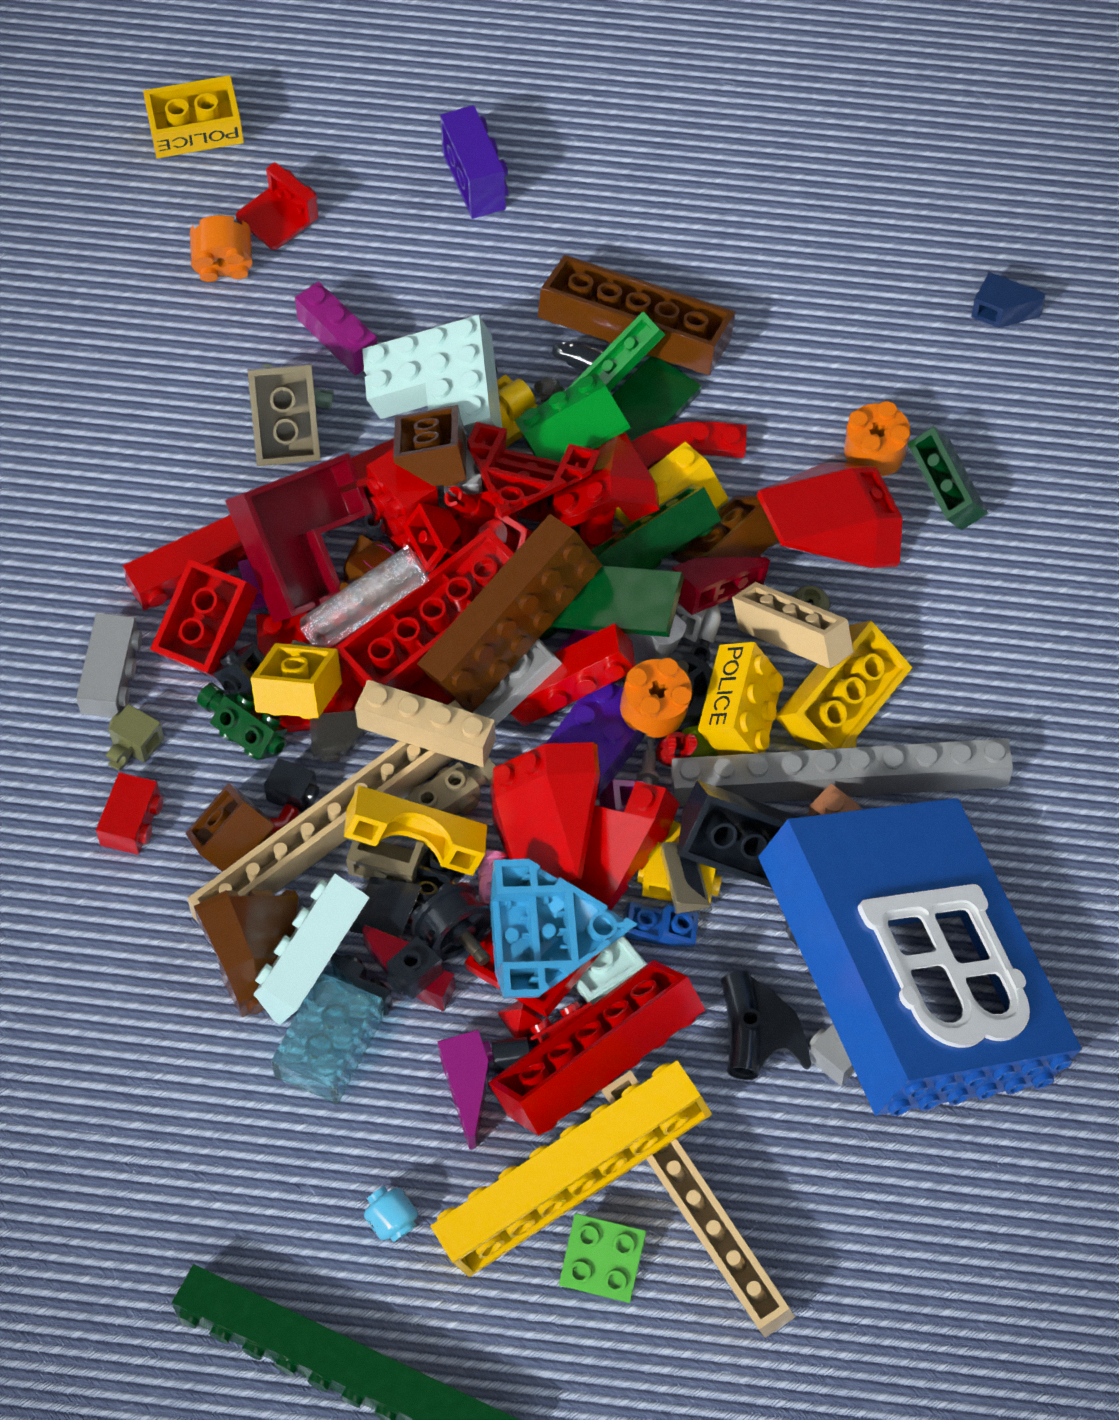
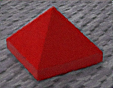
[498,1001,544,1038]

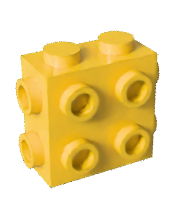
[637,821,722,905]

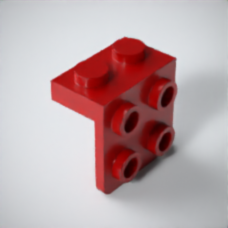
[236,162,318,250]

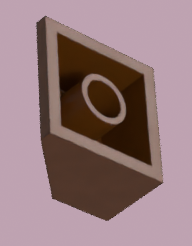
[185,782,274,872]

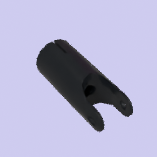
[552,342,604,372]

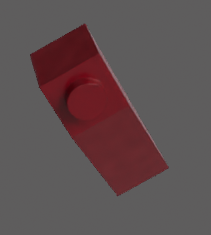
[671,557,770,615]

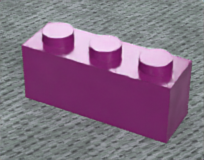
[295,281,378,376]

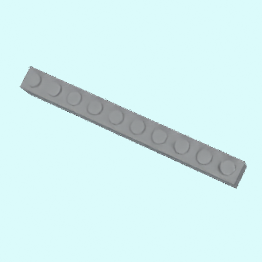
[671,738,1013,807]

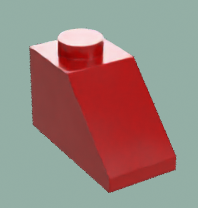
[403,503,462,572]

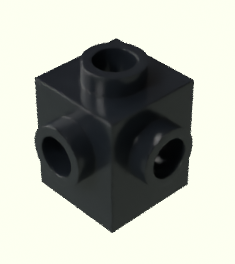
[213,643,265,695]

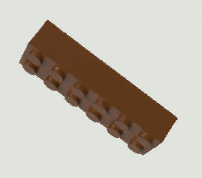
[538,255,736,376]
[417,514,603,713]

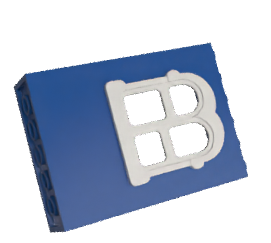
[758,798,1082,1116]

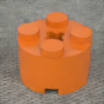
[190,215,252,282]
[844,401,910,477]
[620,658,692,738]

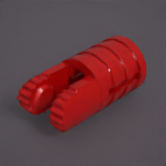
[656,732,698,767]

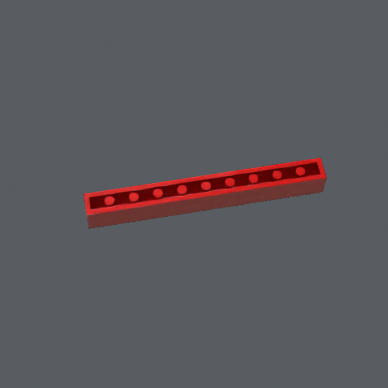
[122,438,394,611]

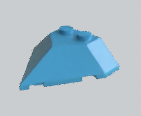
[490,859,637,999]

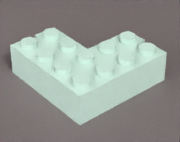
[362,315,502,448]

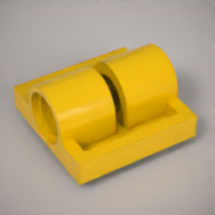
[497,374,538,447]

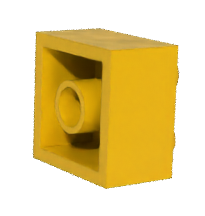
[251,643,342,719]

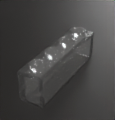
[300,545,429,648]

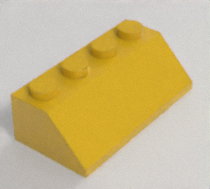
[776,620,913,750]

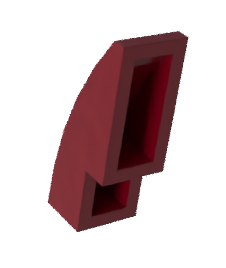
[362,925,456,1012]

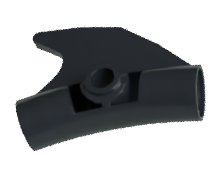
[721,971,811,1080]

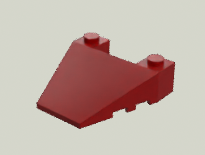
[572,781,680,910]

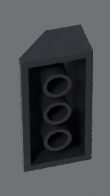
[677,780,800,888]

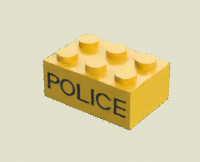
[143,75,244,159]
[698,642,783,756]

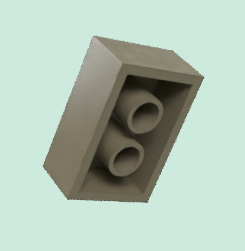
[247,363,321,466]

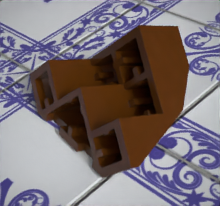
[194,890,301,1017]

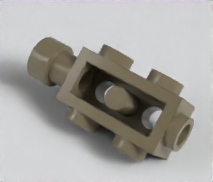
[404,757,496,815]

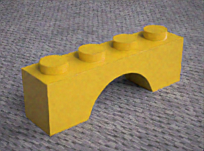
[344,785,487,876]

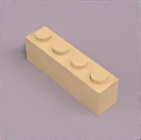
[732,582,854,668]
[355,680,496,768]

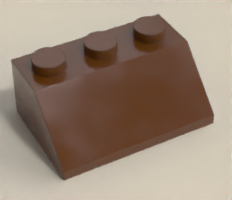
[393,405,466,487]
[672,495,779,563]

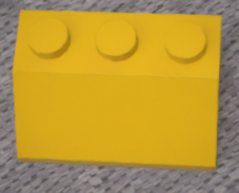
[615,442,728,526]

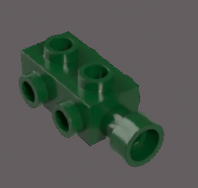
[197,682,288,760]

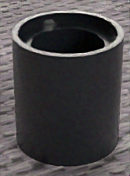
[492,1036,529,1073]

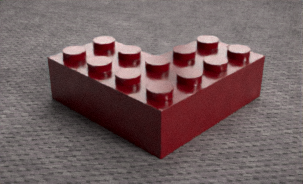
[225,452,373,623]

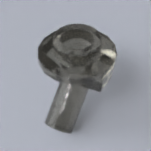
[534,377,565,404]

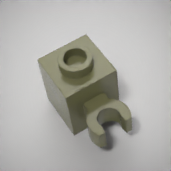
[106,704,165,772]

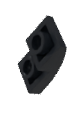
[412,848,457,911]
[330,953,392,1016]

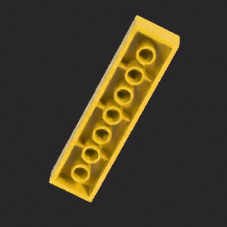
[430,1060,712,1278]

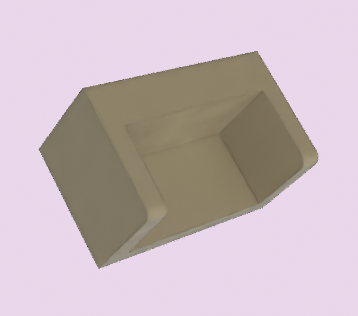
[346,840,425,884]

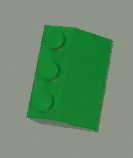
[514,373,630,462]

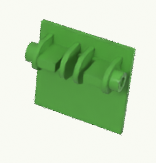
[559,1213,646,1303]

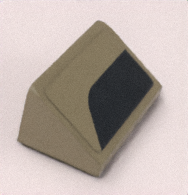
[661,842,710,914]

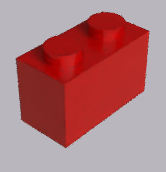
[96,772,164,855]

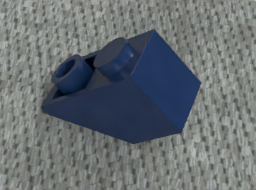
[971,272,1046,328]

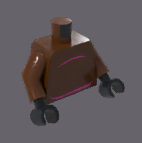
[339,513,441,609]

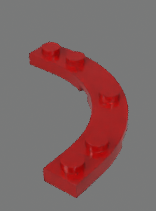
[579,421,747,550]

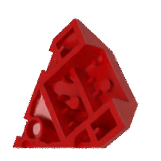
[467,422,600,518]

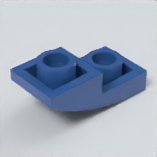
[624,901,699,947]

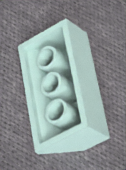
[254,874,369,1025]

